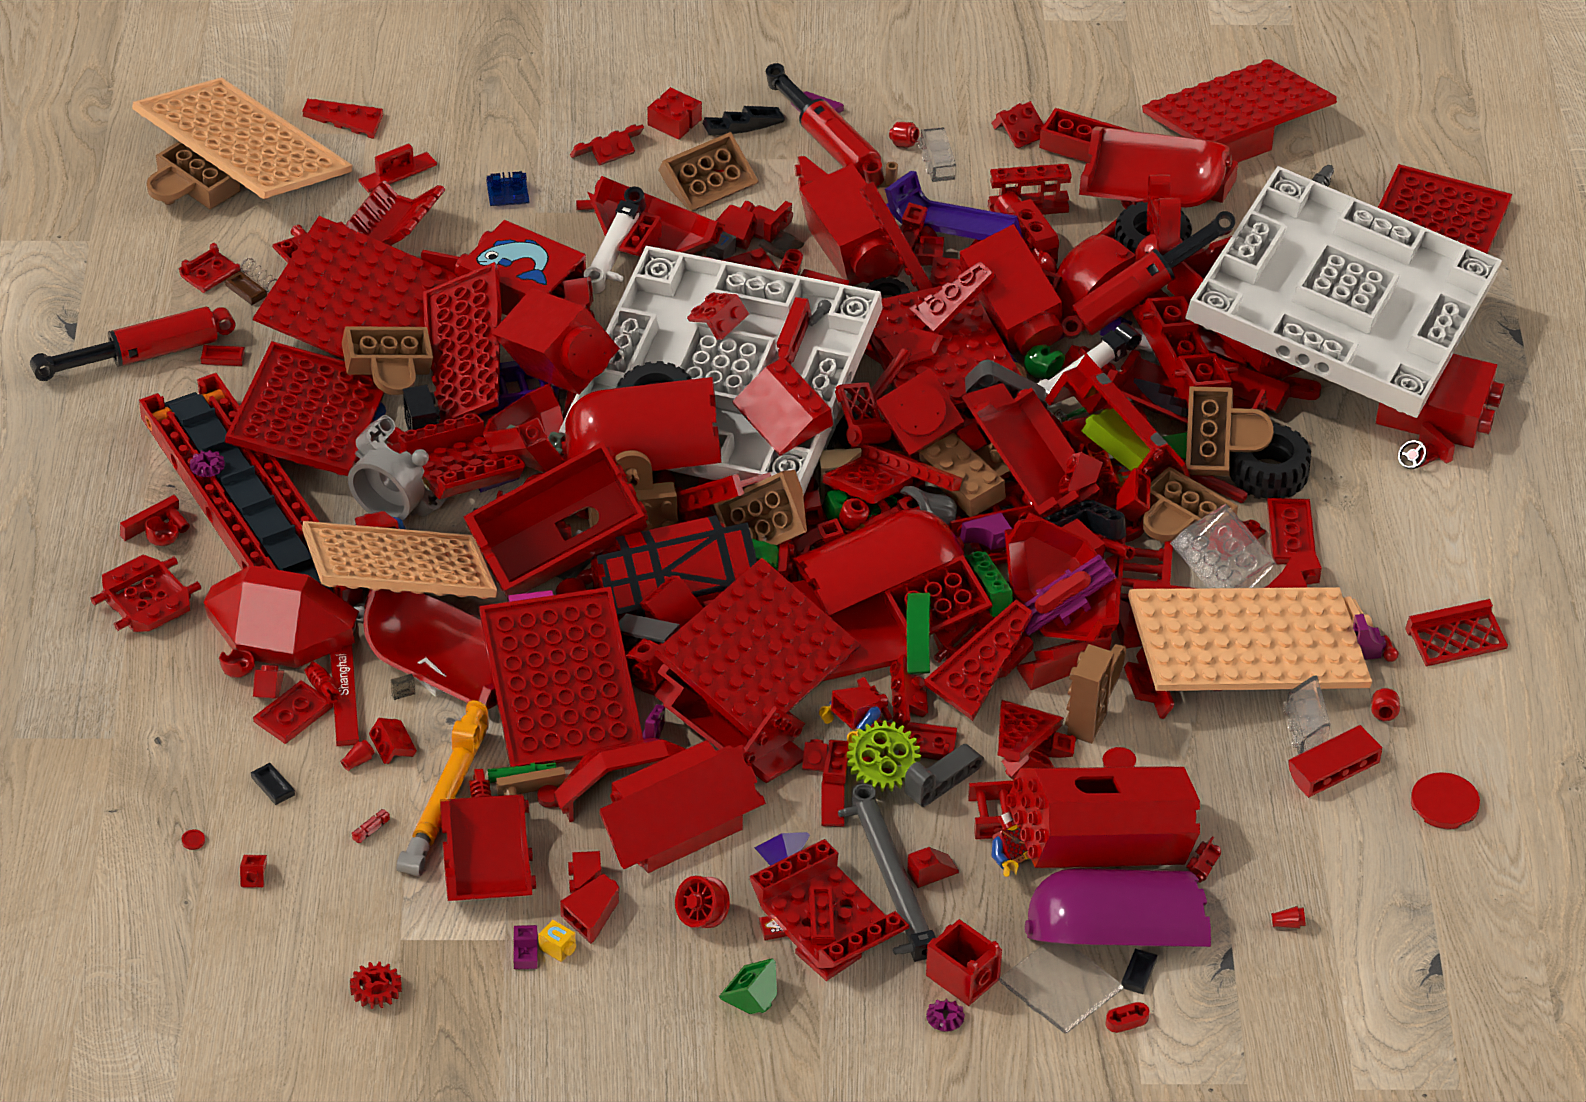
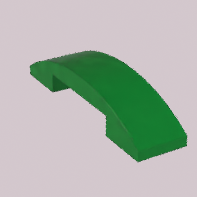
[907,593,930,674]

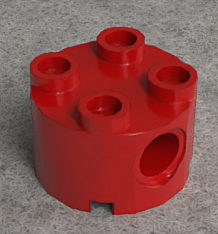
[626,638,665,691]

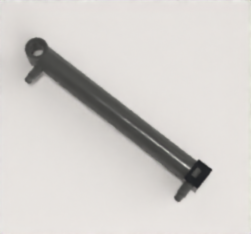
[838,784,936,962]

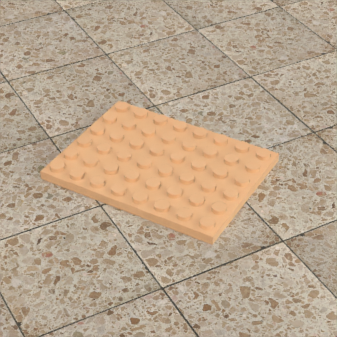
[302,521,497,599]

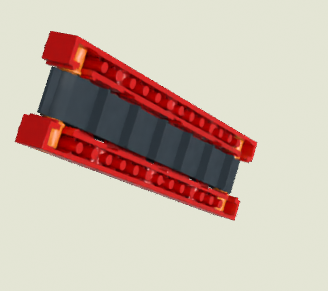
[139,373,363,606]

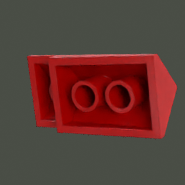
[1016,636,1112,690]

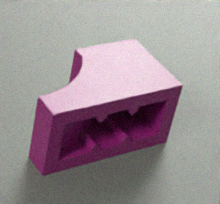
[960,513,1012,550]
[1353,614,1386,660]

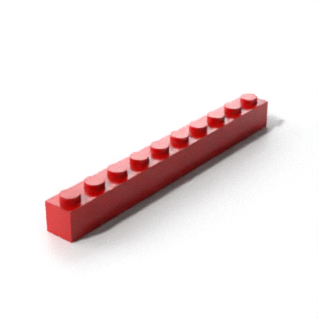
[860,181,933,291]
[850,444,962,491]

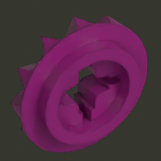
[190,450,225,477]
[926,998,965,1031]

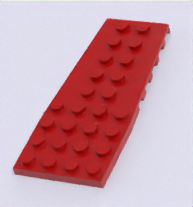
[423,262,502,423]

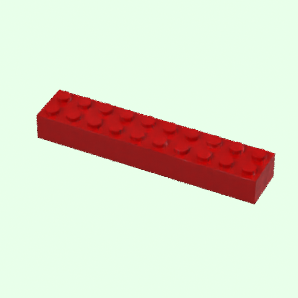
[1039,108,1238,203]

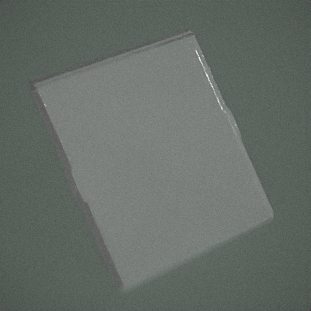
[998,942,1124,1034]

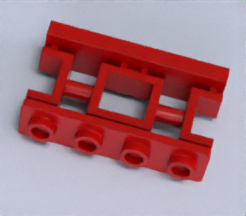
[987,164,1072,215]

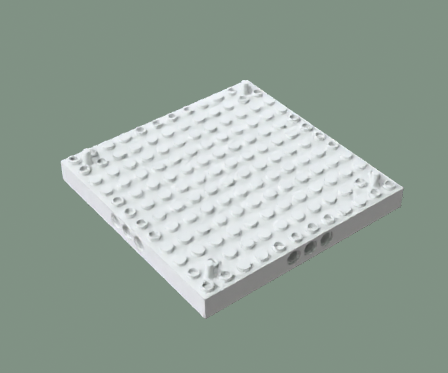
[1185,166,1502,418]
[559,246,883,496]

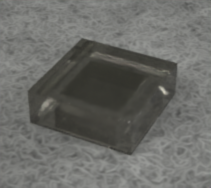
[391,674,415,700]

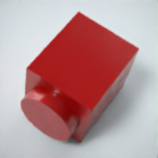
[876,367,964,460]

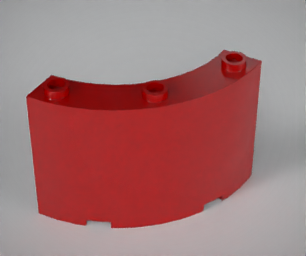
[440,794,536,901]

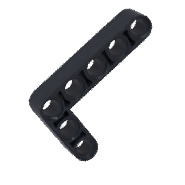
[1043,500,1127,540]

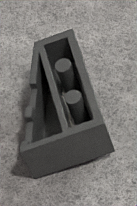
[619,613,680,652]

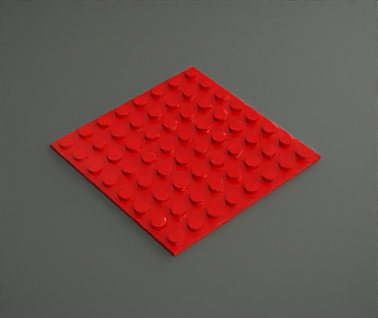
[253,216,458,359]

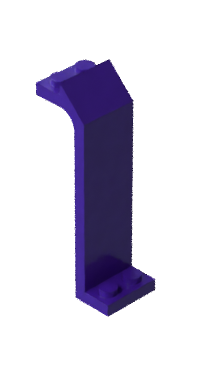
[885,171,1024,240]

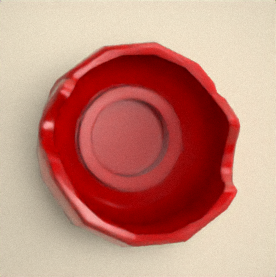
[145,516,179,546]
[219,649,255,678]

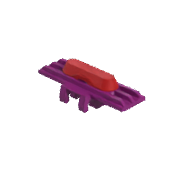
[1023,554,1116,636]

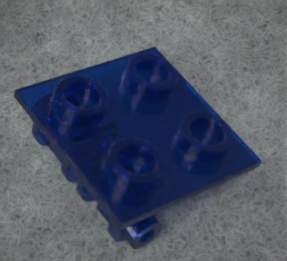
[486,171,530,206]

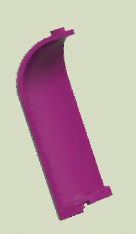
[1025,868,1211,947]

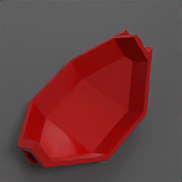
[587,176,725,257]
[483,383,568,473]
[1004,512,1121,642]
[204,565,359,668]
[554,737,686,822]

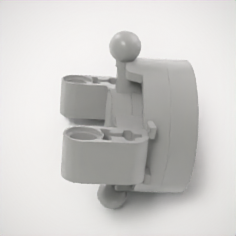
[348,415,448,521]

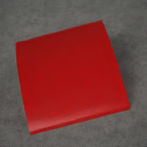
[878,555,993,638]

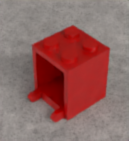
[926,919,1002,1006]

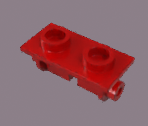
[1186,836,1221,883]

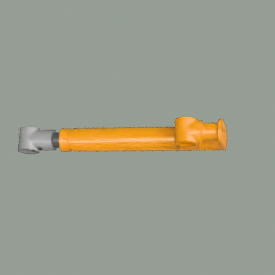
[396,700,489,876]

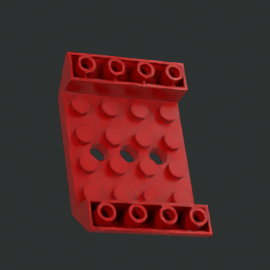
[397,413,525,500]
[750,839,909,968]

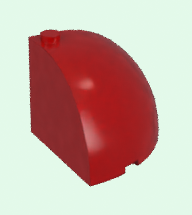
[1052,234,1136,332]

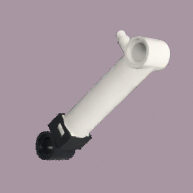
[583,186,646,294]
[1037,322,1142,408]

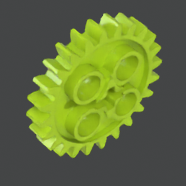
[847,720,921,792]

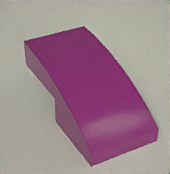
[513,925,538,969]

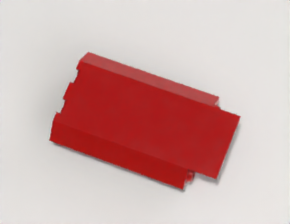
[961,383,1103,518]

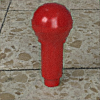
[1383,635,1399,662]

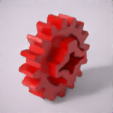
[350,961,402,1009]

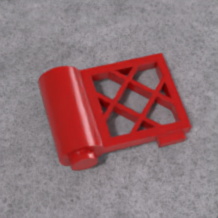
[835,382,891,446]

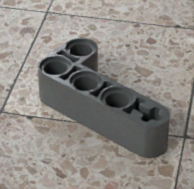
[965,360,1048,409]
[905,744,984,807]

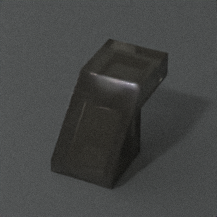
[758,230,805,259]

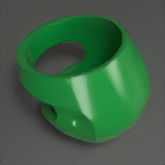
[1024,345,1065,380]

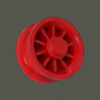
[675,876,730,928]

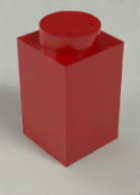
[799,163,900,286]
[959,224,1064,356]
[491,288,620,395]

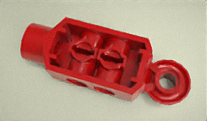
[994,192,1059,284]

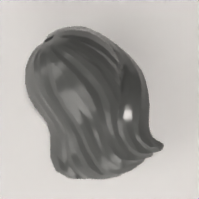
[900,486,957,528]

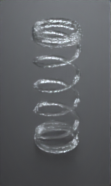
[240,258,277,293]

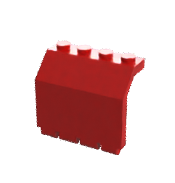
[345,180,445,246]

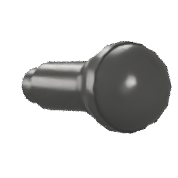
[808,300,832,326]

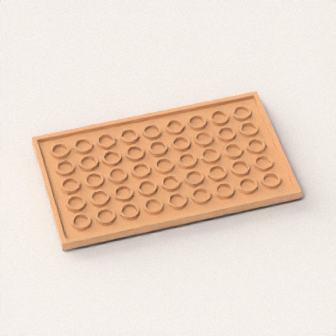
[132,77,353,199]
[1128,587,1372,691]

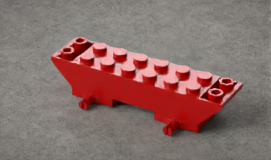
[1131,296,1238,409]

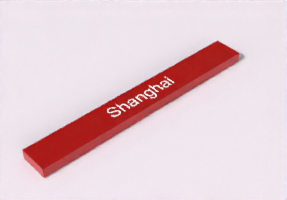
[330,644,359,746]

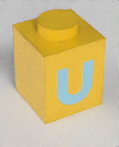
[538,920,576,962]

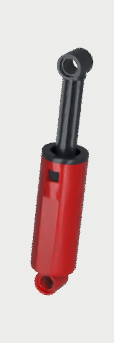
[765,63,884,186]
[1062,211,1235,339]
[30,306,236,381]

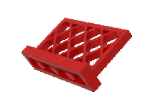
[676,472,771,513]
[1405,599,1508,667]

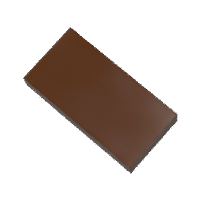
[225,271,267,306]

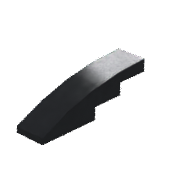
[702,106,785,135]
[1133,378,1189,417]

